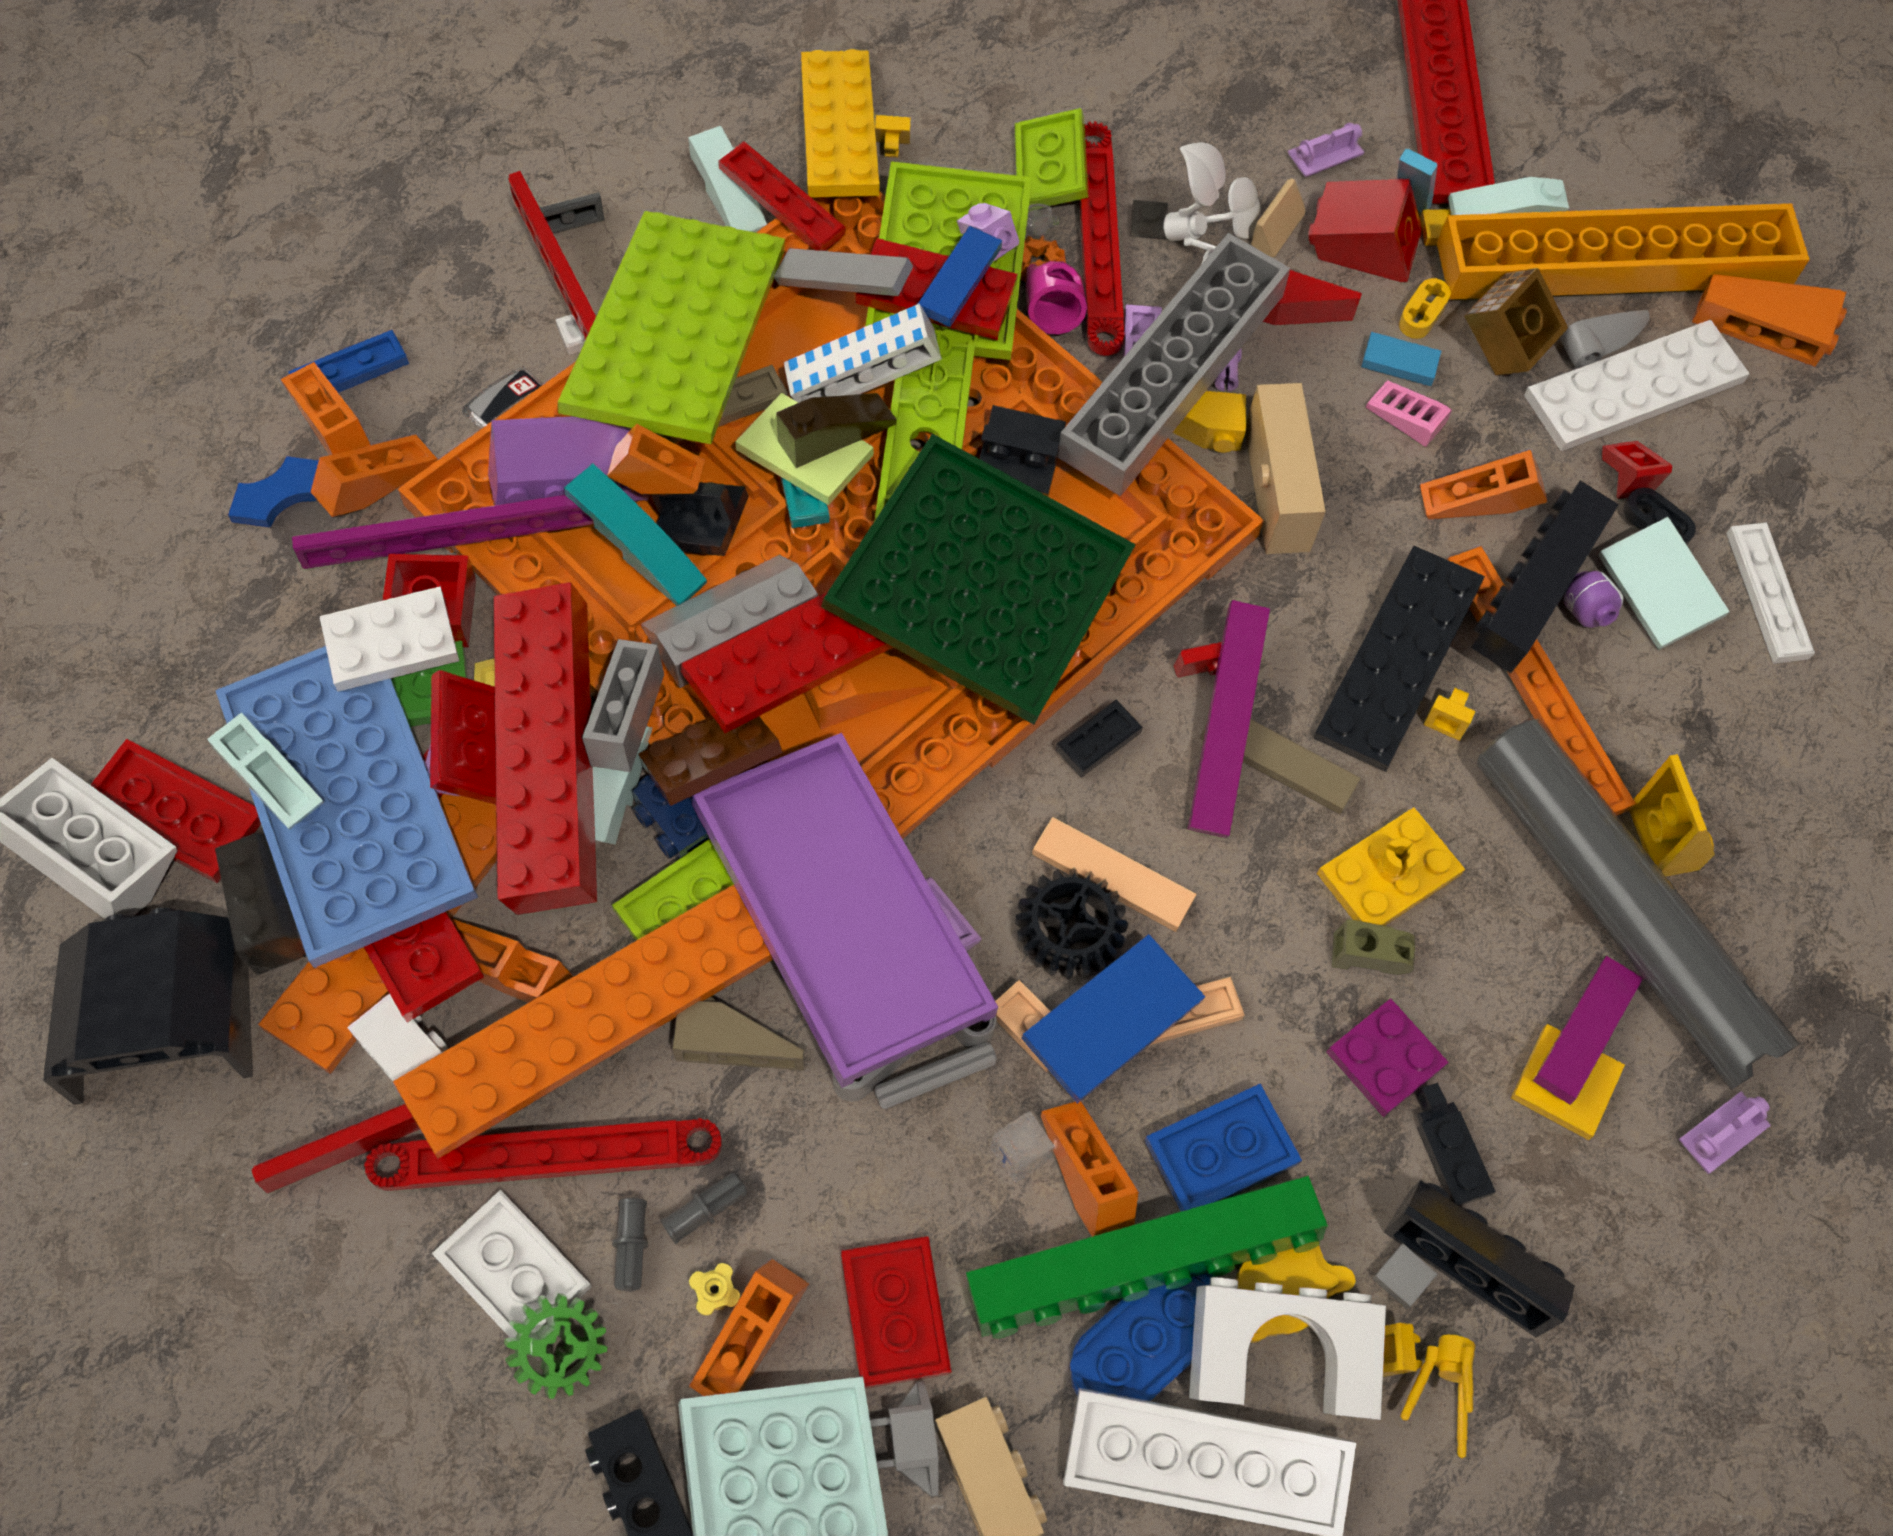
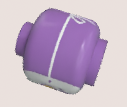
[1564,571,1623,628]

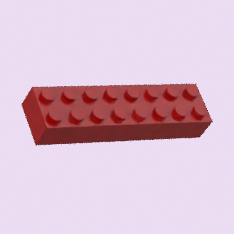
[494,582,597,915]

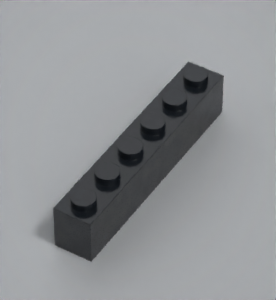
[1471,480,1619,673]

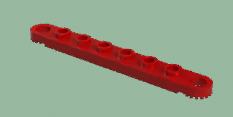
[1079,121,1125,356]
[364,1118,722,1191]

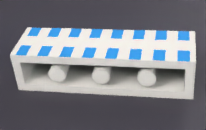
[784,304,941,403]

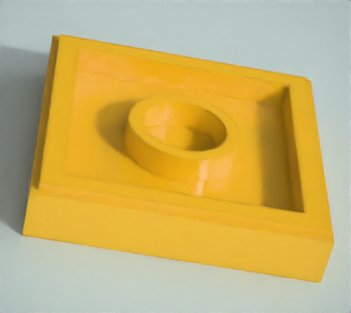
[1511,1024,1625,1140]

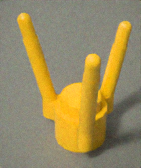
[1400,1334,1476,1458]

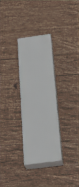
[774,248,913,296]

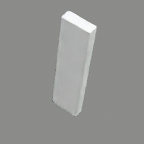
[1726,522,1815,664]

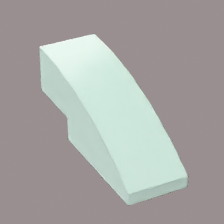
[688,126,767,233]
[207,712,324,830]
[593,726,653,844]

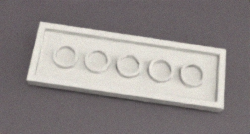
[1524,320,1749,451]
[1063,1388,1356,1536]

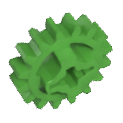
[504,1293,608,1399]

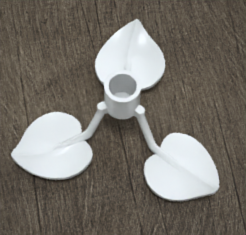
[1164,142,1261,263]

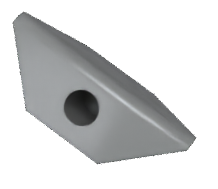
[870,1381,939,1497]

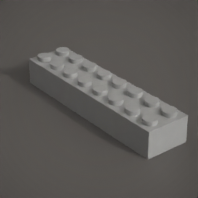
[1058,233,1290,496]

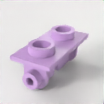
[1288,123,1364,177]
[1678,1092,1771,1174]

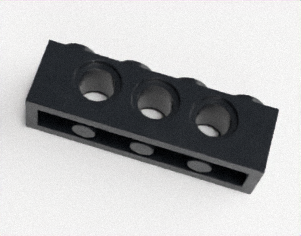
[585,1408,693,1536]

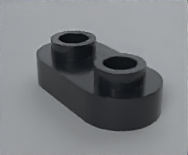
[1623,487,1696,545]

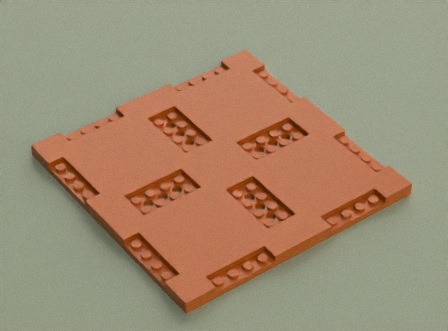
[398,191,1264,839]

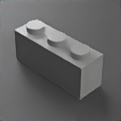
[582,639,664,772]

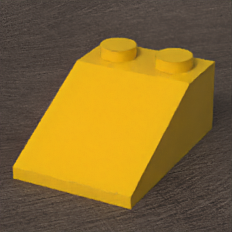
[1629,754,1715,876]

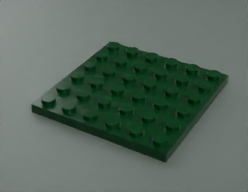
[821,433,1136,724]

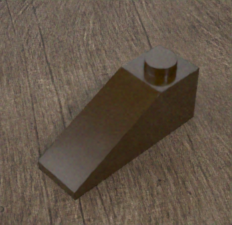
[776,393,897,468]

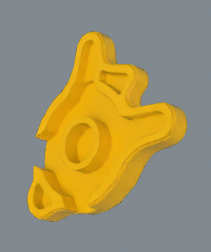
[1236,1245,1356,1343]

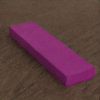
[1533,955,1643,1105]

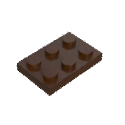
[638,716,783,806]

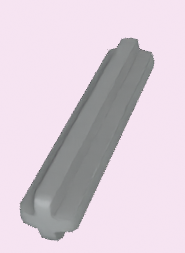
[875,1042,997,1109]

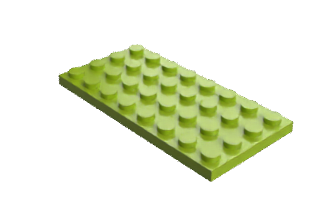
[558,211,785,444]

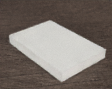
[432,1190,592,1337]

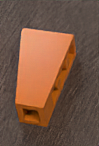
[1692,274,1847,367]

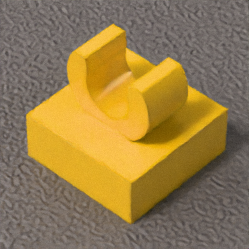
[875,115,911,158]
[1423,688,1476,741]
[1383,1323,1423,1377]

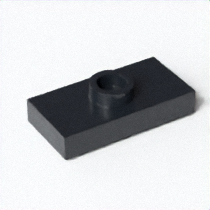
[1055,699,1143,778]

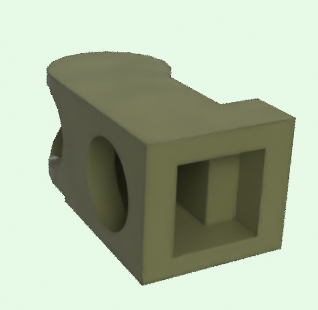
[1332,919,1415,975]

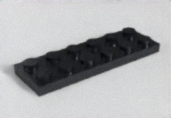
[1314,545,1485,772]

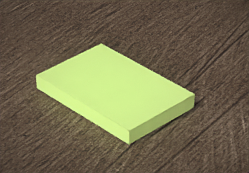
[735,393,874,505]

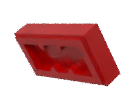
[1174,642,1222,678]

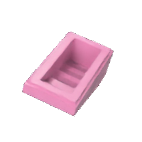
[1366,380,1452,447]

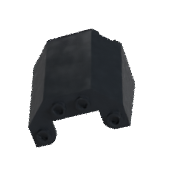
[44,908,253,1105]

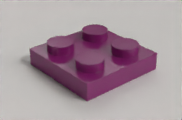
[1326,998,1449,1118]

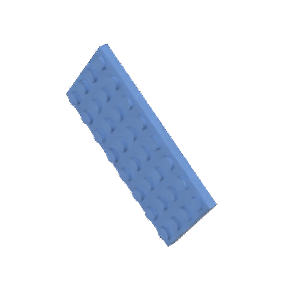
[215,646,478,968]

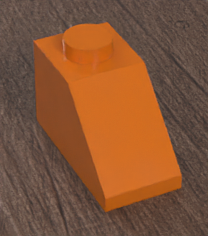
[607,423,705,494]

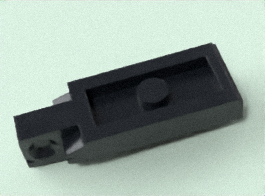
[1416,1083,1496,1206]

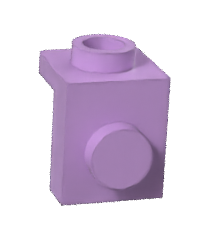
[957,203,1019,260]

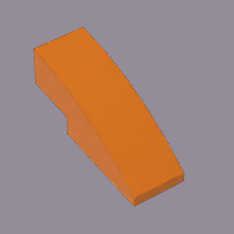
[451,919,573,1003]

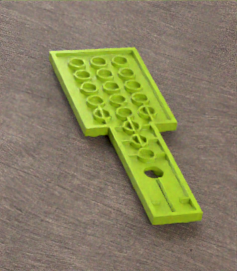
[865,161,1032,520]

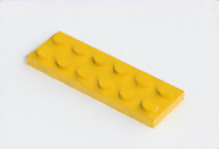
[801,49,879,197]

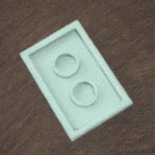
[1598,517,1730,650]

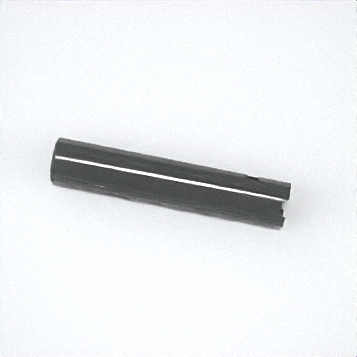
[1477,719,1800,1090]

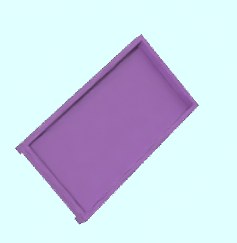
[692,733,998,1088]

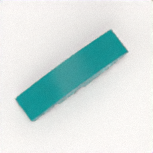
[564,463,707,606]

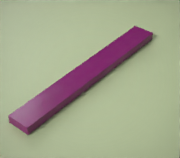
[292,495,594,569]

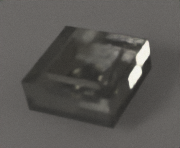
[1130,200,1168,240]

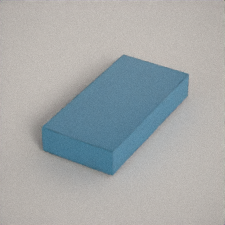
[1361,332,1441,386]

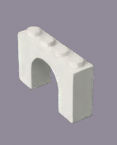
[1189,1278,1386,1420]

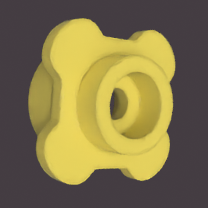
[689,1263,740,1316]

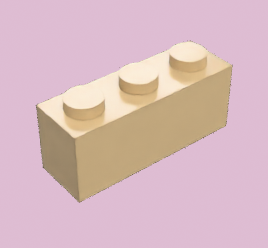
[934,1397,1047,1536]

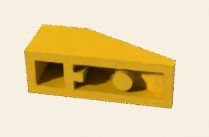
[1172,391,1246,453]

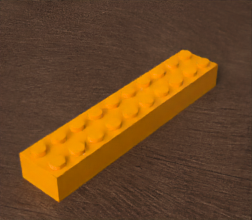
[1437,203,1810,300]

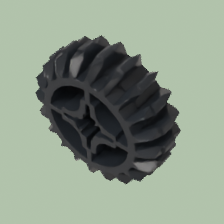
[1015,867,1128,980]

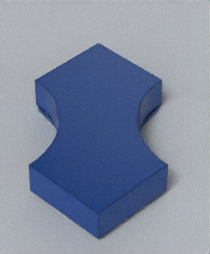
[228,456,319,527]

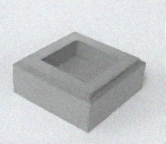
[1372,1244,1437,1309]

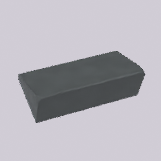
[540,192,605,234]

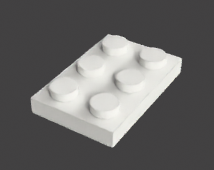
[320,587,460,692]

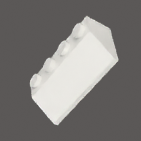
[0,758,177,919]

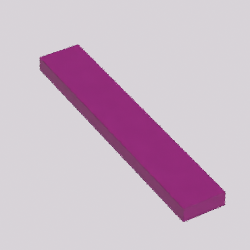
[1187,600,1270,838]

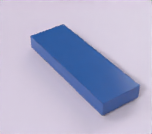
[918,226,1002,327]
[288,330,409,393]

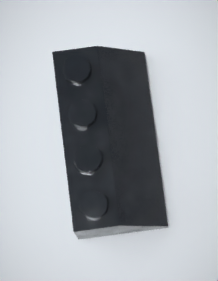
[1384,1180,1575,1338]

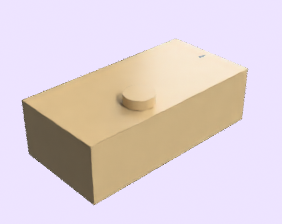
[1245,383,1326,554]

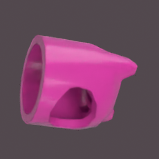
[1025,261,1087,335]

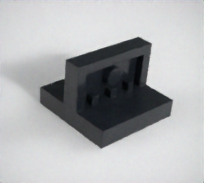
[980,405,1066,497]
[651,482,749,556]

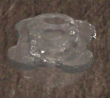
[1026,204,1060,236]

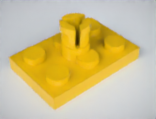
[1317,807,1466,926]

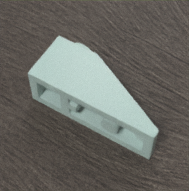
[1448,177,1569,215]

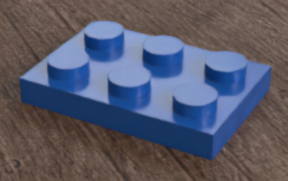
[1144,1083,1302,1211]

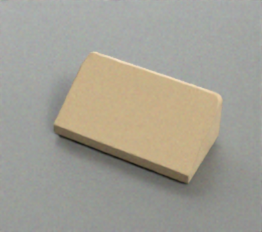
[1251,178,1305,257]

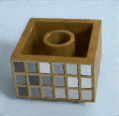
[1464,268,1568,375]

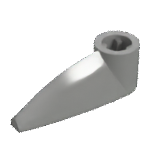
[1559,310,1650,369]

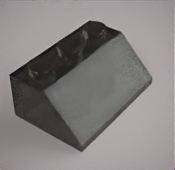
[215,833,307,975]

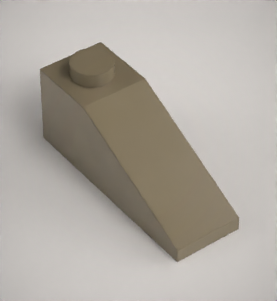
[673,997,805,1071]

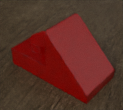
[1602,441,1673,499]

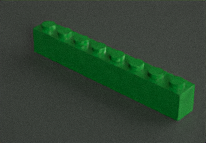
[966,1176,1328,1339]

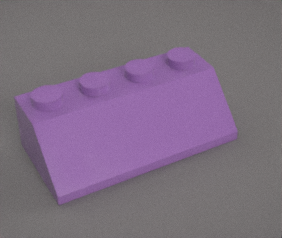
[488,416,650,505]

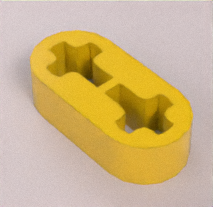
[1399,278,1451,339]

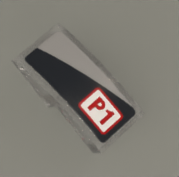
[462,366,544,430]

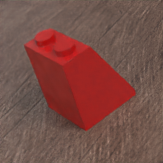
[1308,179,1422,282]

